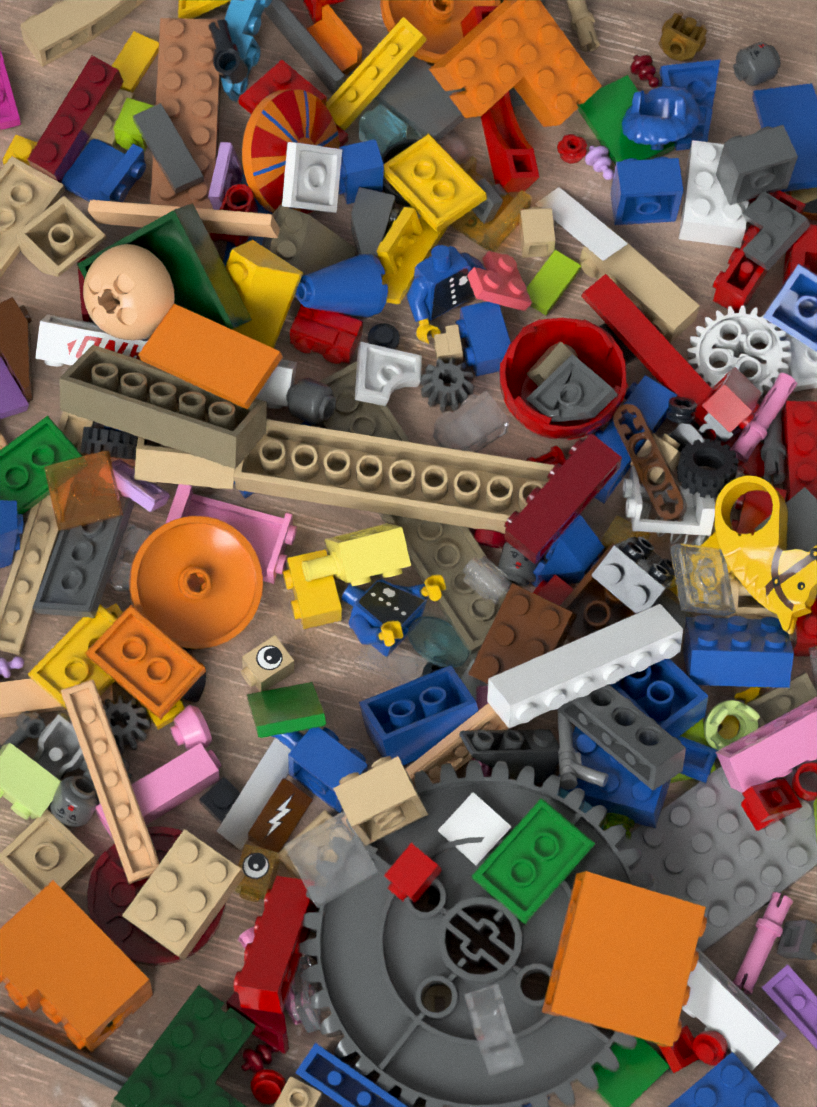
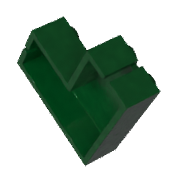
[77,203,252,330]
[111,985,256,1107]

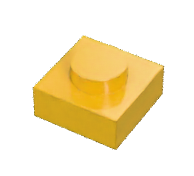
[2,134,38,167]

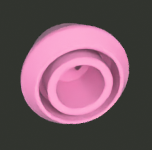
[170,705,212,749]

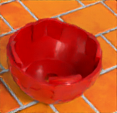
[499,317,628,440]

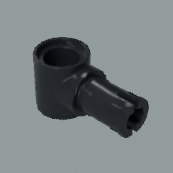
[208,19,248,84]

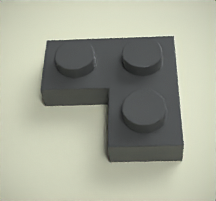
[742,191,811,270]

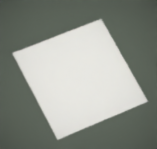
[438,792,511,865]

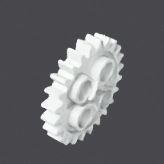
[687,305,791,401]

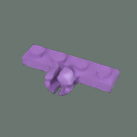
[762,964,817,1050]

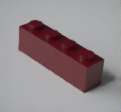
[27,55,124,183]
[504,433,622,564]

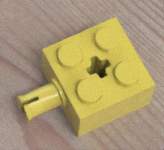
[302,523,411,586]

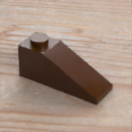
[0,297,33,402]

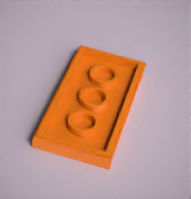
[138,304,283,410]

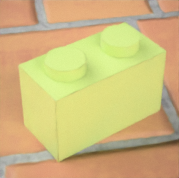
[0,743,61,819]

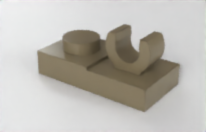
[746,672,817,727]

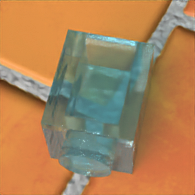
[359,103,408,157]

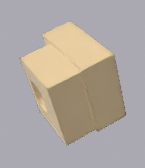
[434,325,463,366]

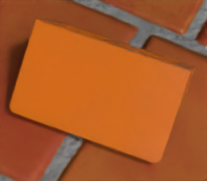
[307,4,362,76]

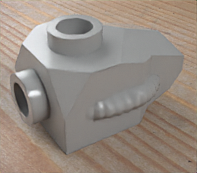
[33,713,85,781]

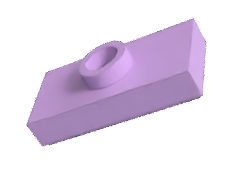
[99,459,170,512]

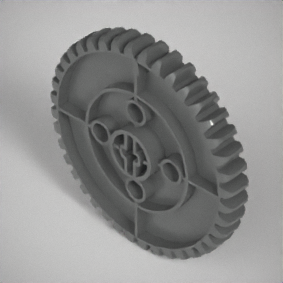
[299,760,654,1107]

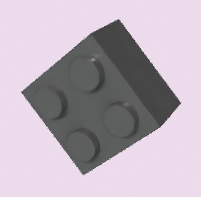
[716,125,798,205]

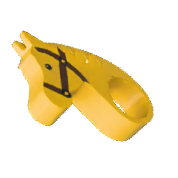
[715,476,817,635]

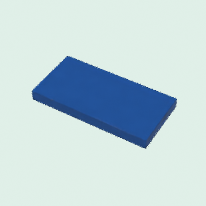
[752,83,817,192]

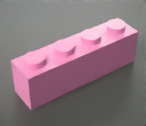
[716,697,817,793]

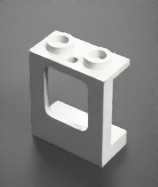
[623,466,715,536]

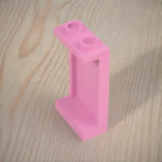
[165,484,297,584]

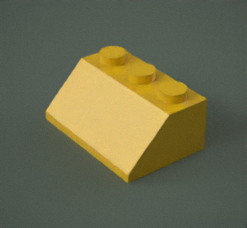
[225,240,303,348]

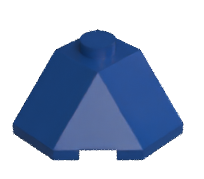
[531,515,605,587]

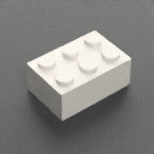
[679,140,749,247]

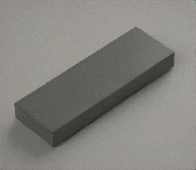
[133,103,204,194]

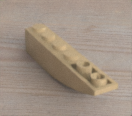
[20,0,144,67]

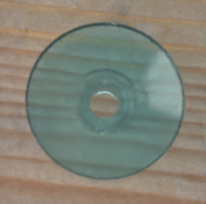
[408,616,470,668]

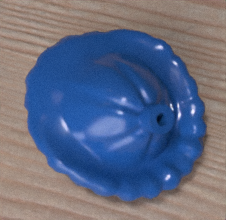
[622,86,700,150]

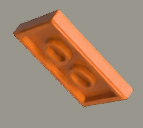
[85,605,206,720]

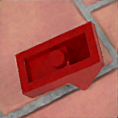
[741,778,803,831]

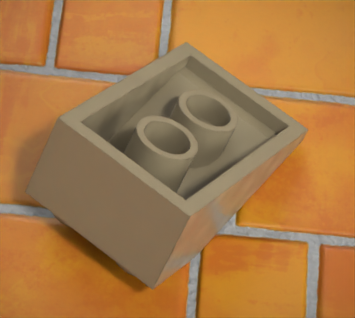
[262,204,356,276]

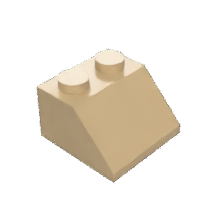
[16,196,106,277]

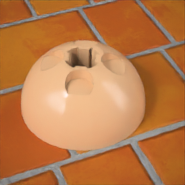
[83,244,174,341]

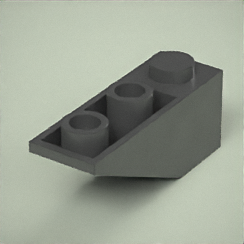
[351,187,399,275]
[459,729,560,783]

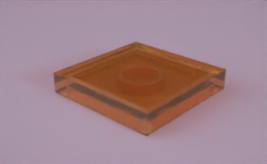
[44,450,123,531]

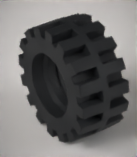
[81,427,138,460]
[677,439,738,498]

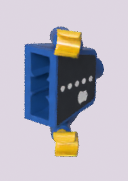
[407,245,487,344]
[341,575,446,657]

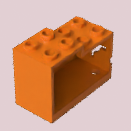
[0,880,153,1053]

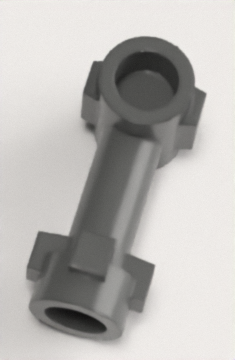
[0,711,45,749]

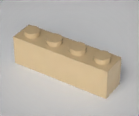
[579,226,700,344]

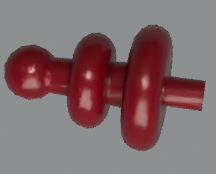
[630,54,659,88]
[241,1044,279,1074]

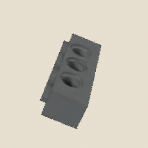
[558,684,686,790]

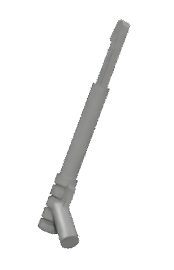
[557,708,608,790]

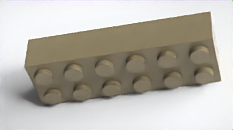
[59,345,267,469]

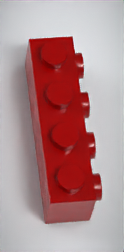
[712,190,806,313]
[234,876,319,1014]

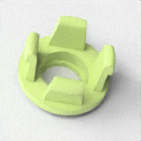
[704,700,760,750]

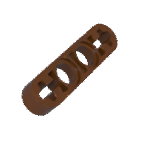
[613,404,687,521]

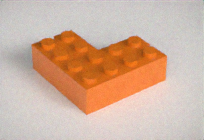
[429,0,602,127]

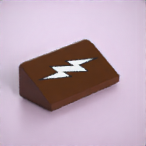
[248,778,313,856]

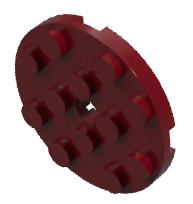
[87,826,226,966]

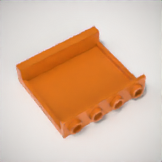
[542,871,707,1047]

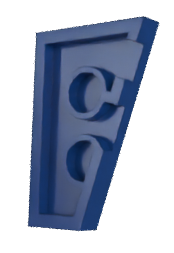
[660,59,720,151]

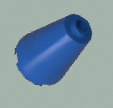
[296,254,388,317]

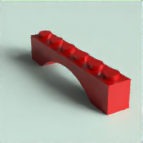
[460,6,540,192]

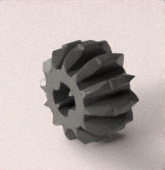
[420,357,474,412]
[104,695,150,754]

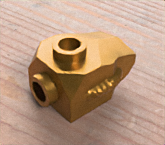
[658,12,708,62]

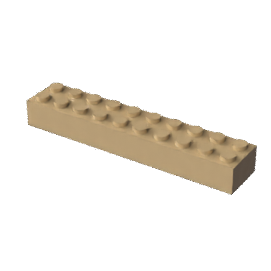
[233,419,555,533]

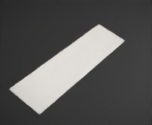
[535,187,628,261]
[217,738,291,850]

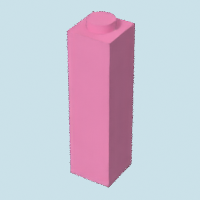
[96,743,221,841]

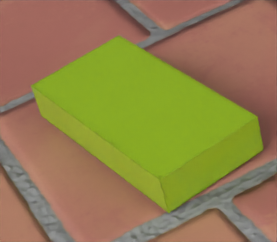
[526,250,581,316]

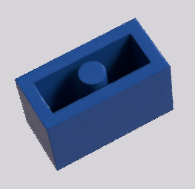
[338,139,384,205]
[455,302,511,377]

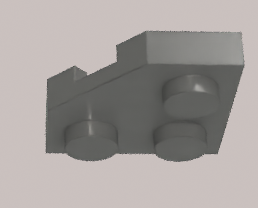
[526,354,617,423]

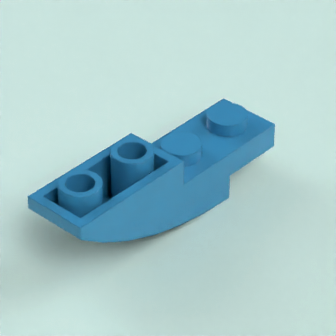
[221,0,272,102]

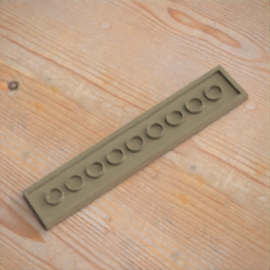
[319,361,509,655]

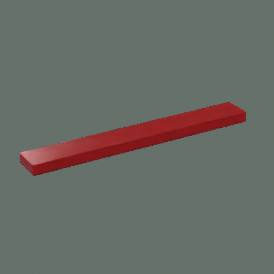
[581,274,764,478]

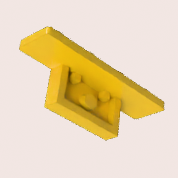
[377,207,448,304]

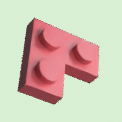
[467,251,532,311]

